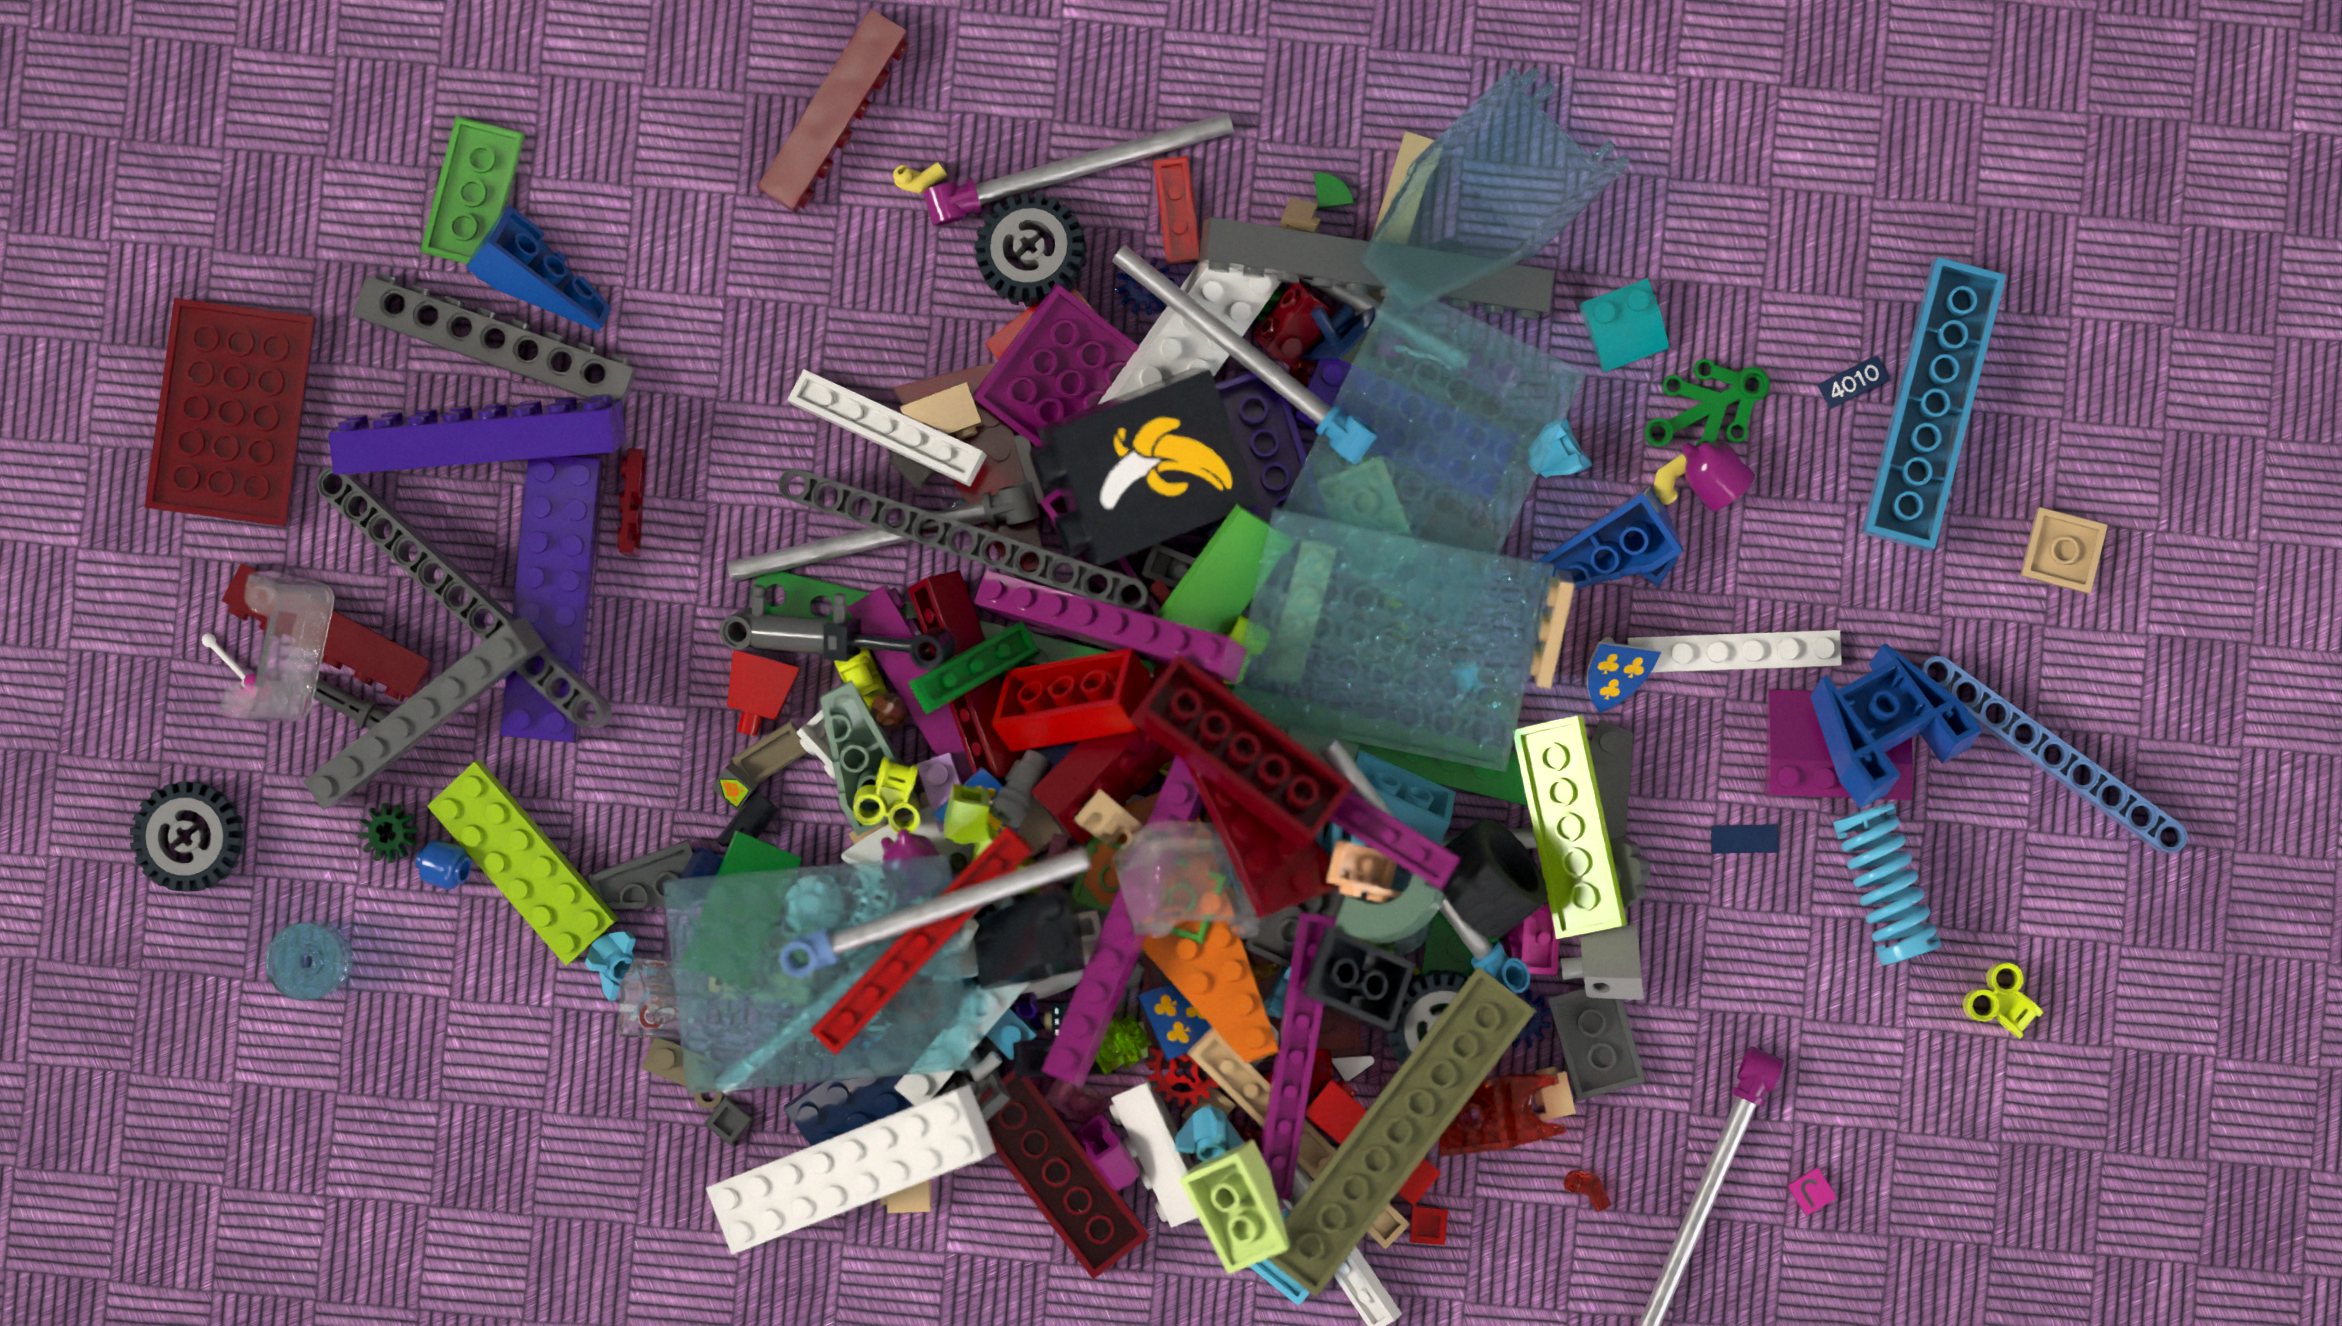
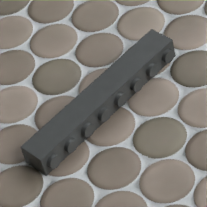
[303,617,546,810]

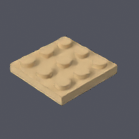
[1528,569,1575,689]

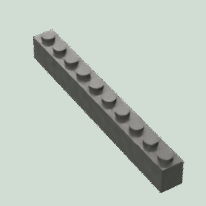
[1198,217,1555,320]

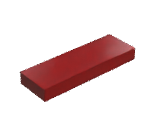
[1153,156,1200,266]

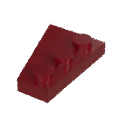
[617,448,646,557]

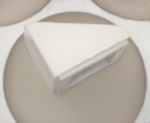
[1332,1055,1375,1081]

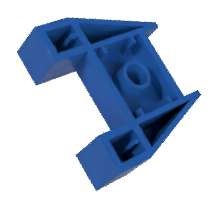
[1810,643,1983,809]

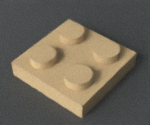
[2020,507,2108,594]

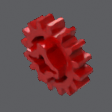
[1146,1047,1220,1107]

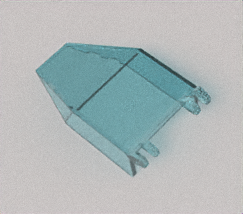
[1360,67,1630,311]

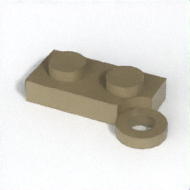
[642,1035,723,1109]

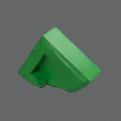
[1314,173,1353,209]

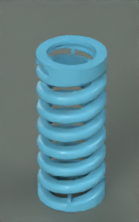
[1833,802,1942,966]

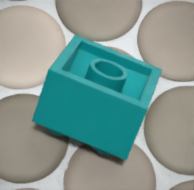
[1578,278,1670,373]

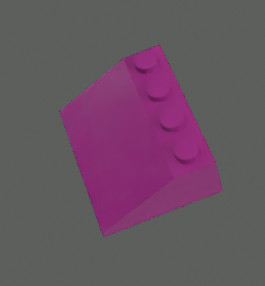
[1765,689,1913,801]

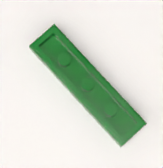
[908,621,1040,714]

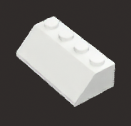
[1109,1080,1198,1228]

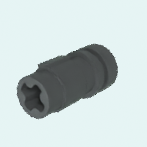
[989,750,1051,827]

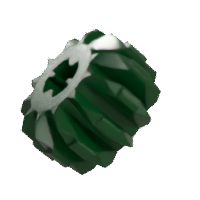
[358,803,419,863]

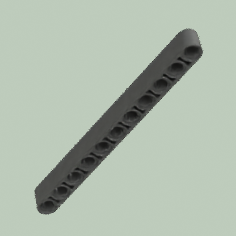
[316,468,612,728]
[778,469,1150,612]

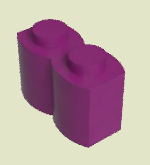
[1076,1114,1140,1191]

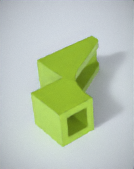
[944,784,1042,893]

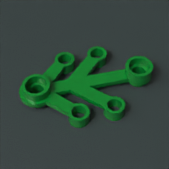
[1644,359,1770,447]

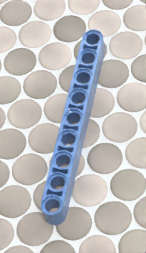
[1919,656,2187,853]

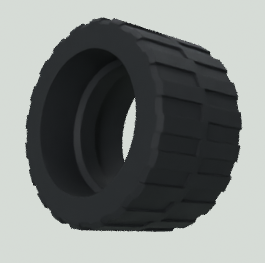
[1442,818,1548,939]

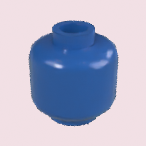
[415,839,471,890]

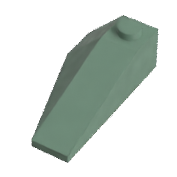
[820,680,920,836]

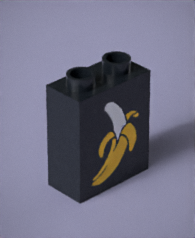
[1029,367,1258,565]

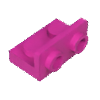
[1503,903,1560,975]

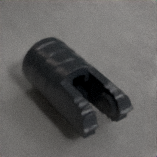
[717,791,780,847]

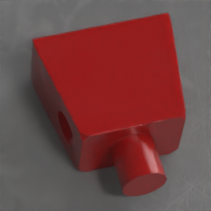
[727,650,801,737]

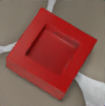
[1409,1206,1448,1245]

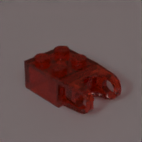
[1438,1073,1566,1157]

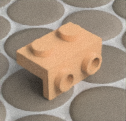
[1327,840,1402,903]

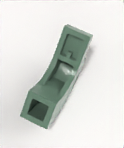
[1334,873,1445,943]

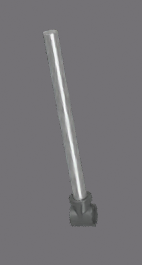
[727,481,1040,582]

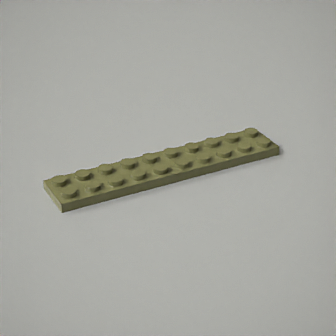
[1266,967,1536,1297]

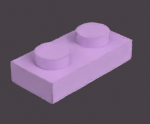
[916,752,962,832]

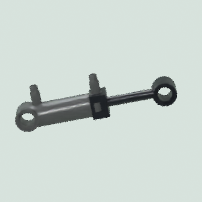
[719,585,956,670]

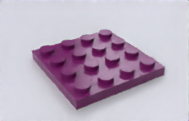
[972,284,1139,447]

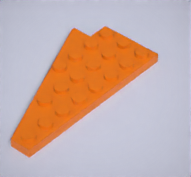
[1074,792,1280,1064]

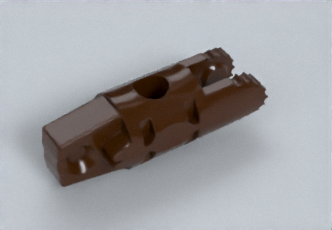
[871,693,910,733]

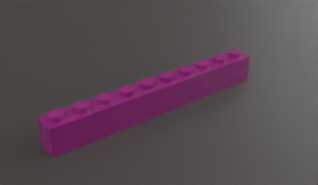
[1042,756,1204,1089]

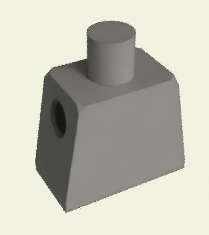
[1561,924,1644,1000]

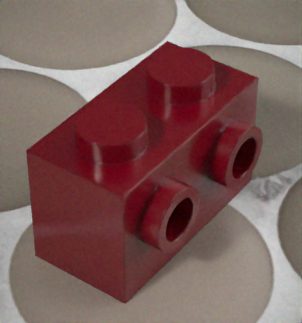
[1253,281,1335,368]

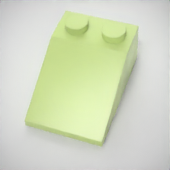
[1179,1140,1290,1275]

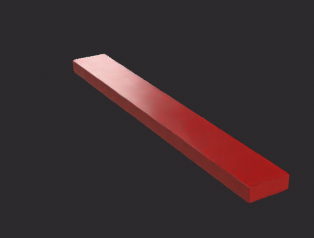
[810,825,1034,1055]

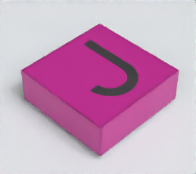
[1787,1167,1837,1216]

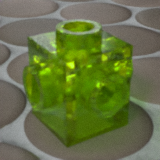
[1095,1014,1152,1075]

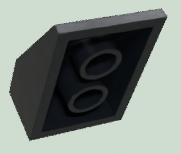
[974,889,1086,991]
[1302,926,1416,1031]

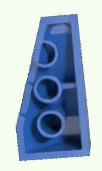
[466,205,612,331]
[1527,485,1684,592]

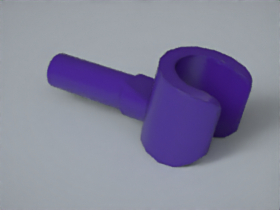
[1016,994,1043,1030]

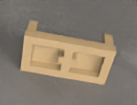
[1074,790,1145,855]

